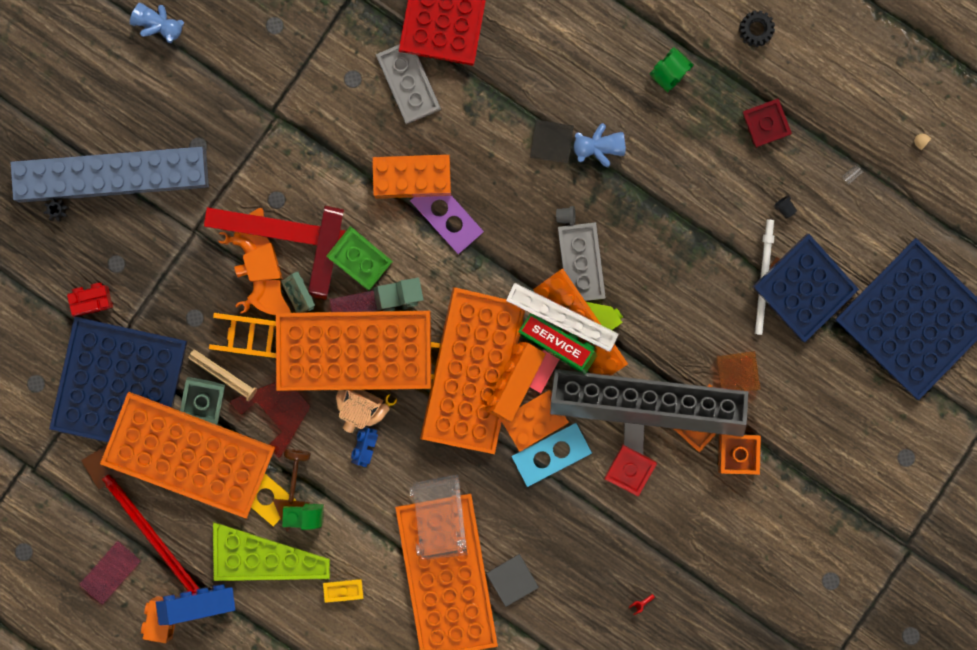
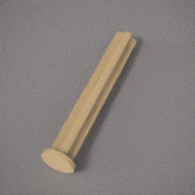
[188,350,257,401]

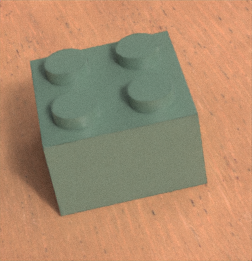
[180,377,226,425]

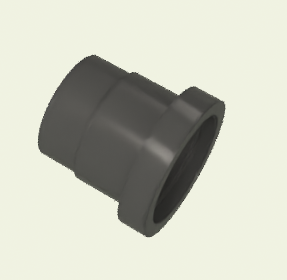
[556,206,575,225]

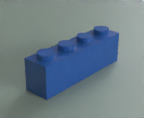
[156,584,235,625]

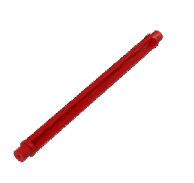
[102,474,200,594]

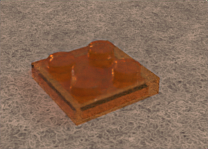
[716,351,760,391]

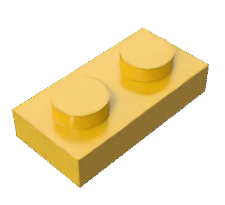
[323,579,364,603]

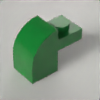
[282,504,324,530]

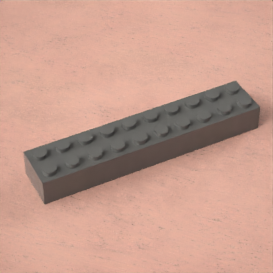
[550,369,748,437]

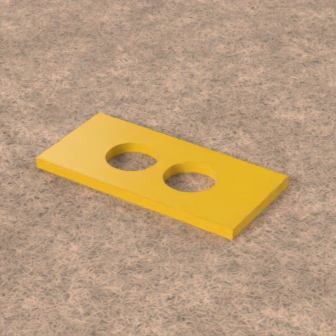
[251,474,296,527]

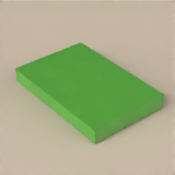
[326,226,393,291]

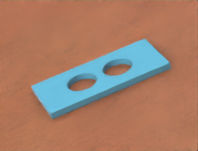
[512,423,592,487]

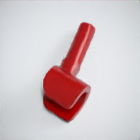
[629,594,655,615]

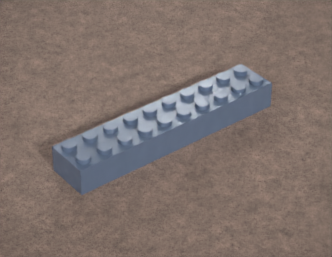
[11,147,209,203]

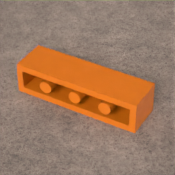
[485,342,546,422]

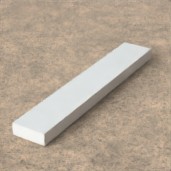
[506,283,619,352]

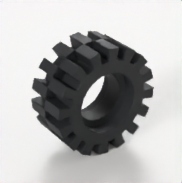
[739,10,775,47]

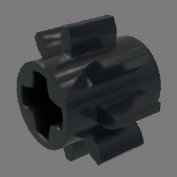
[44,198,69,222]

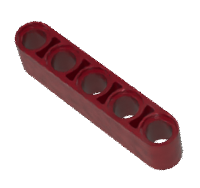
[308,206,344,300]

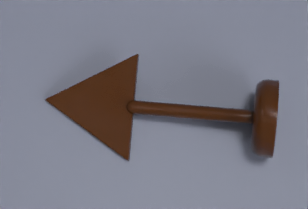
[272,449,311,532]

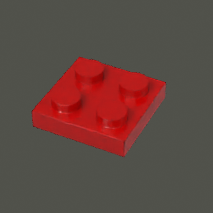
[604,445,657,496]

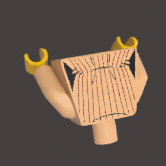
[336,390,397,433]

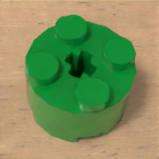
[649,47,694,93]

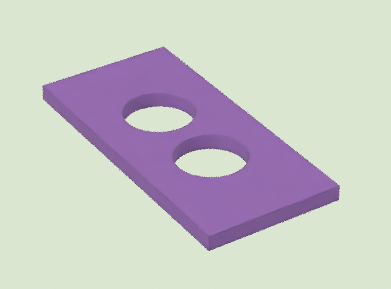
[410,196,484,255]

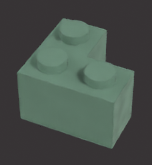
[373,278,424,311]

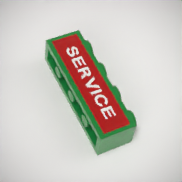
[518,313,598,374]

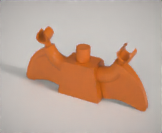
[218,208,291,315]

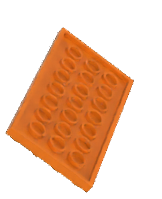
[420,287,525,454]
[276,311,432,391]
[100,392,275,519]
[395,493,498,650]

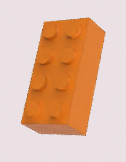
[373,155,451,199]

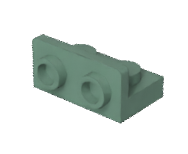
[281,272,315,313]

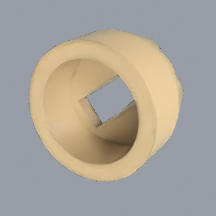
[914,134,931,150]

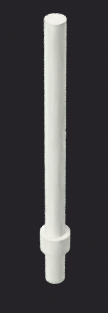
[755,219,775,335]

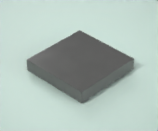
[486,553,539,607]

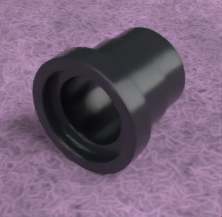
[773,195,797,219]

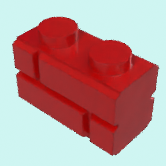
[67,283,113,317]

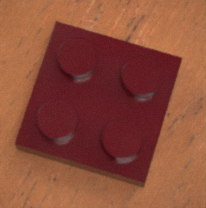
[742,98,792,148]

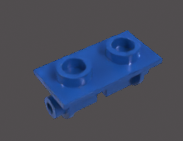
[351,427,378,467]

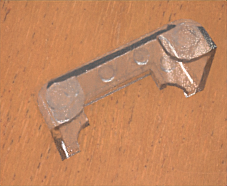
[410,475,468,560]

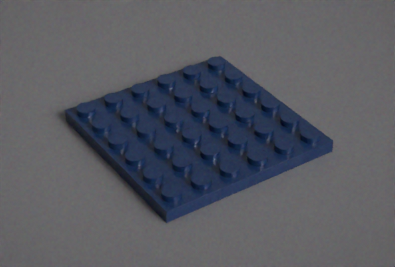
[835,238,977,400]
[49,317,188,442]

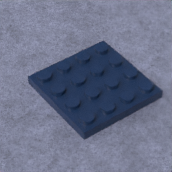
[752,234,859,342]

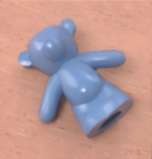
[130,3,184,43]
[574,123,626,167]

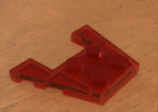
[230,382,311,458]

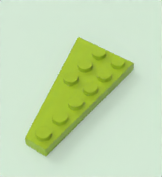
[213,522,330,581]

